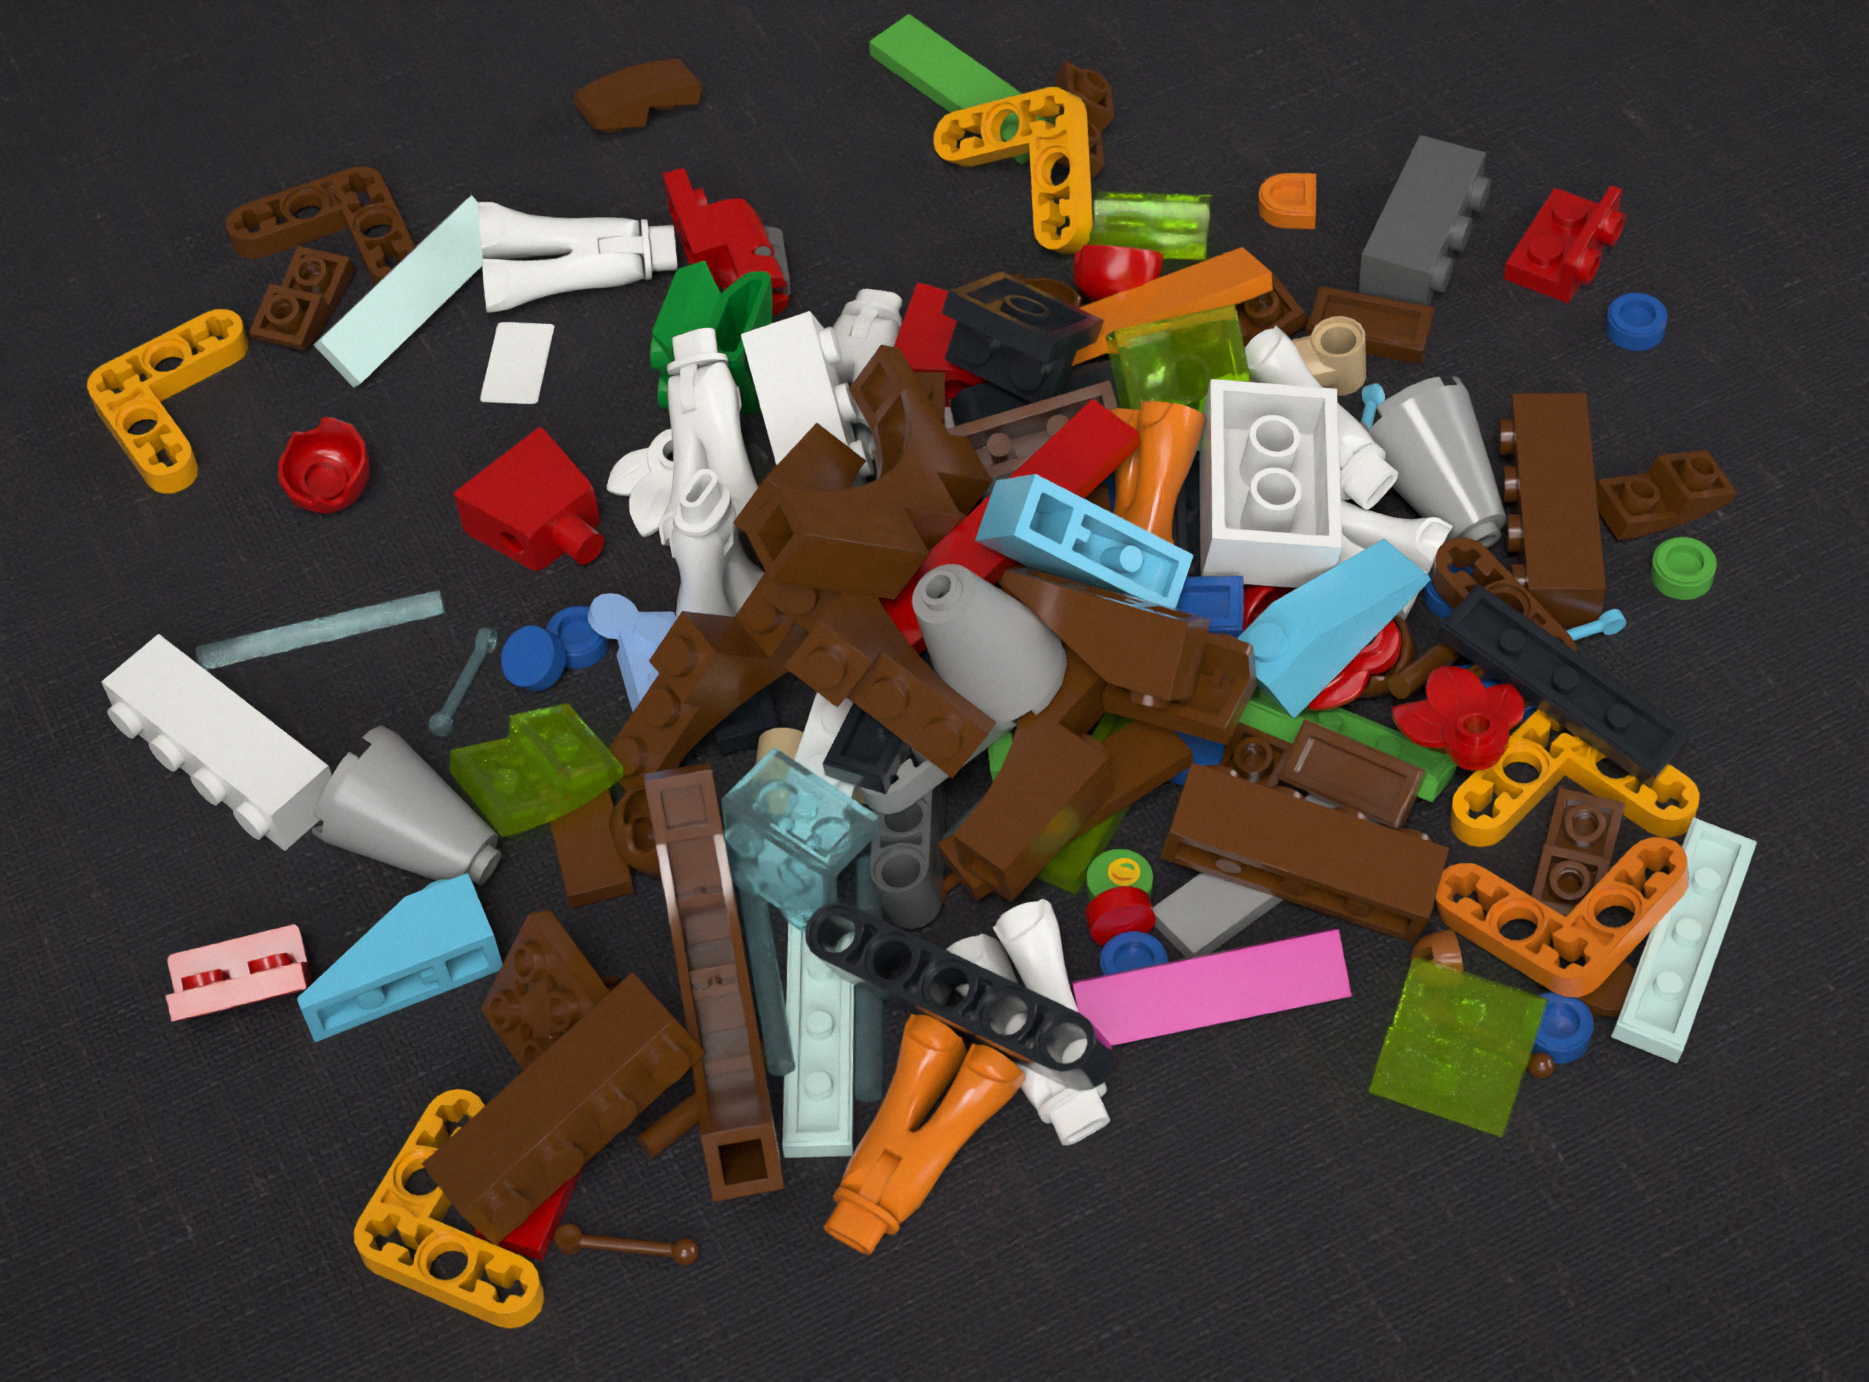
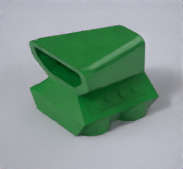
[650,260,773,414]

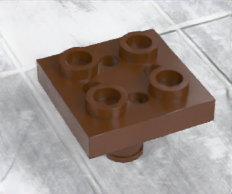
[480,910,619,1071]

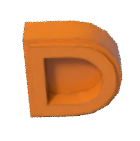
[1258,173,1316,229]

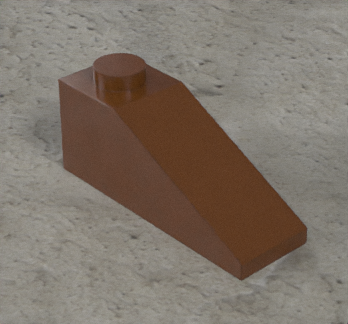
[1002,567,1211,708]

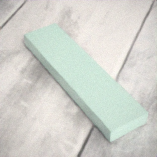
[313,195,483,388]
[1611,817,1757,1063]
[782,906,856,1158]

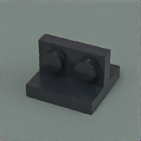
[942,271,1104,403]

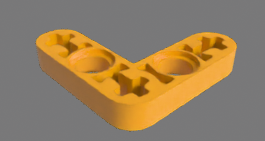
[934,87,1093,255]
[87,309,249,494]
[1450,709,1700,847]
[354,1089,545,1329]

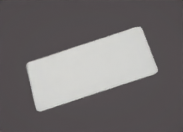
[480,322,554,404]

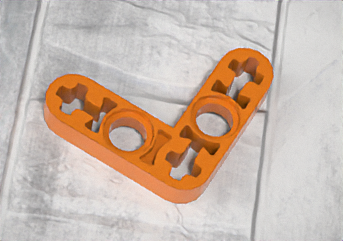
[1435,837,1689,998]

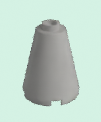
[1361,376,1507,548]
[912,564,1068,730]
[312,725,502,885]

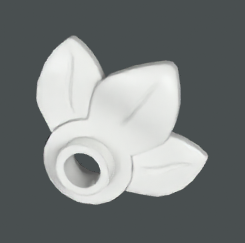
[607,429,674,537]

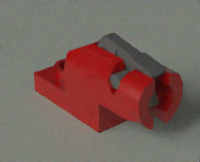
[663,168,791,316]

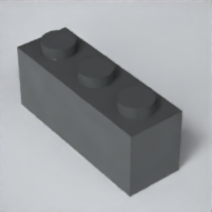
[1359,135,1491,306]

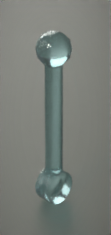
[428,627,498,736]

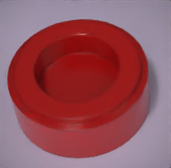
[1085,886,1156,946]

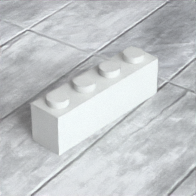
[741,311,874,488]
[101,634,332,851]

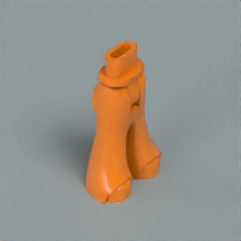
[1109,401,1207,545]
[823,1014,1026,1256]

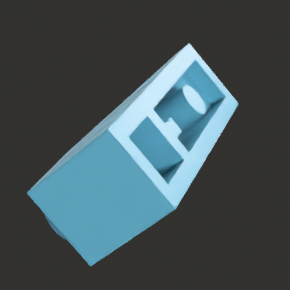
[975,474,1194,608]
[1237,539,1431,719]
[297,873,503,1042]

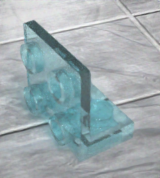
[721,747,879,932]

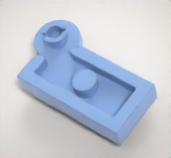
[588,593,676,712]

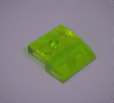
[1089,191,1211,260]
[450,703,623,837]
[1369,956,1549,1137]

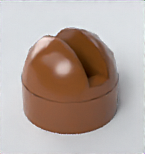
[1410,929,1464,986]

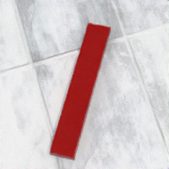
[879,399,1141,654]

